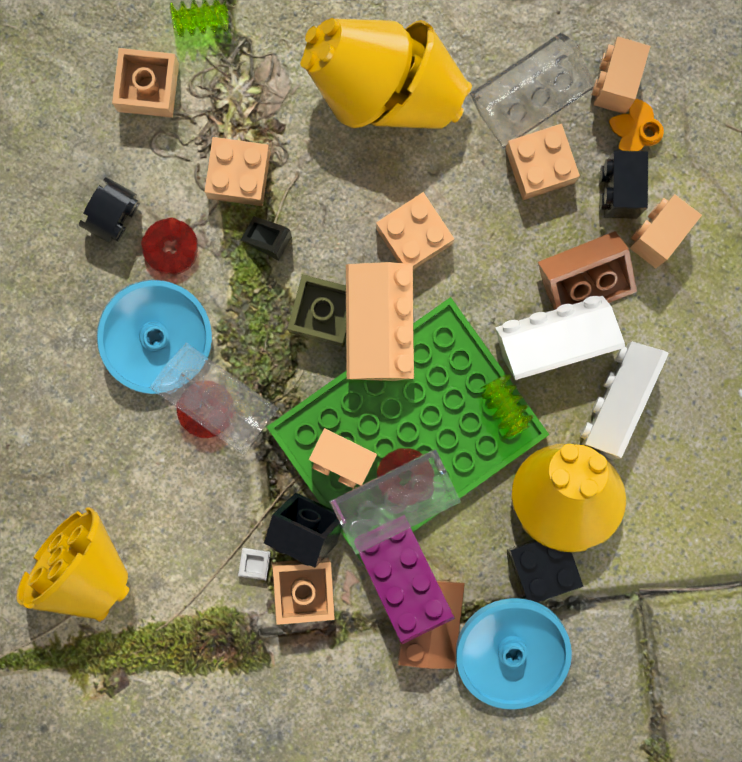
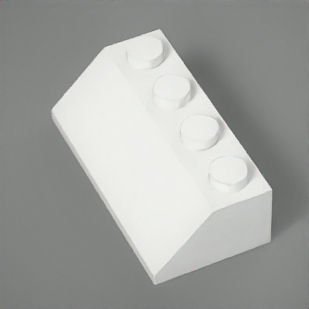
[495,296,626,380]
[580,341,669,459]

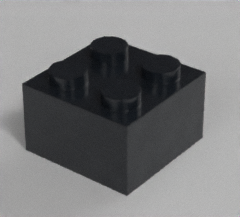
[599,150,648,219]
[264,493,346,568]
[507,540,584,603]

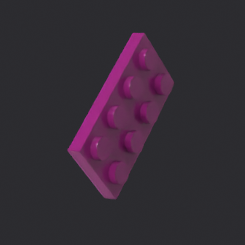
[352,515,455,644]

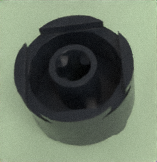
[79,177,140,243]

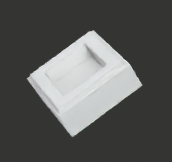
[238,548,271,580]

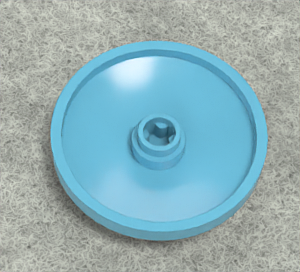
[97,280,212,394]
[456,598,572,709]

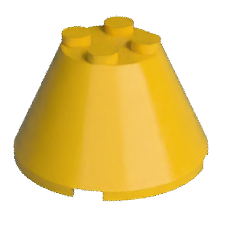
[300,18,413,128]
[370,20,472,129]
[511,444,626,552]
[16,507,129,622]

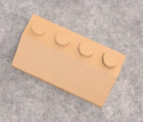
[346,262,414,381]

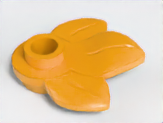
[609,98,664,151]

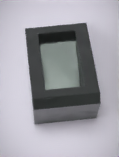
[241,216,292,261]

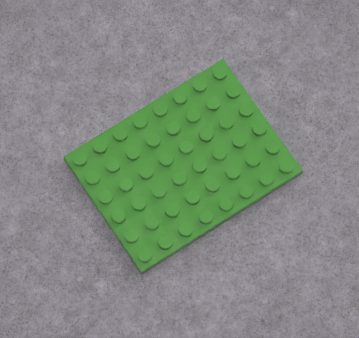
[267,297,549,567]

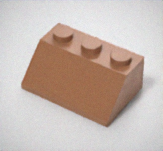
[538,231,637,310]
[398,579,465,669]

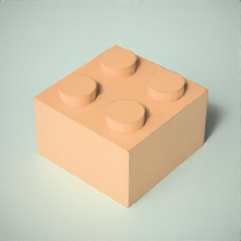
[591,37,650,114]
[112,48,179,118]
[505,124,580,200]
[205,137,271,206]
[376,192,454,270]
[630,194,702,268]
[309,428,377,489]
[272,558,335,625]

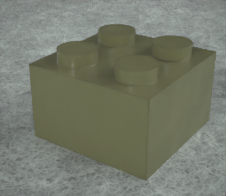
[287,274,346,347]

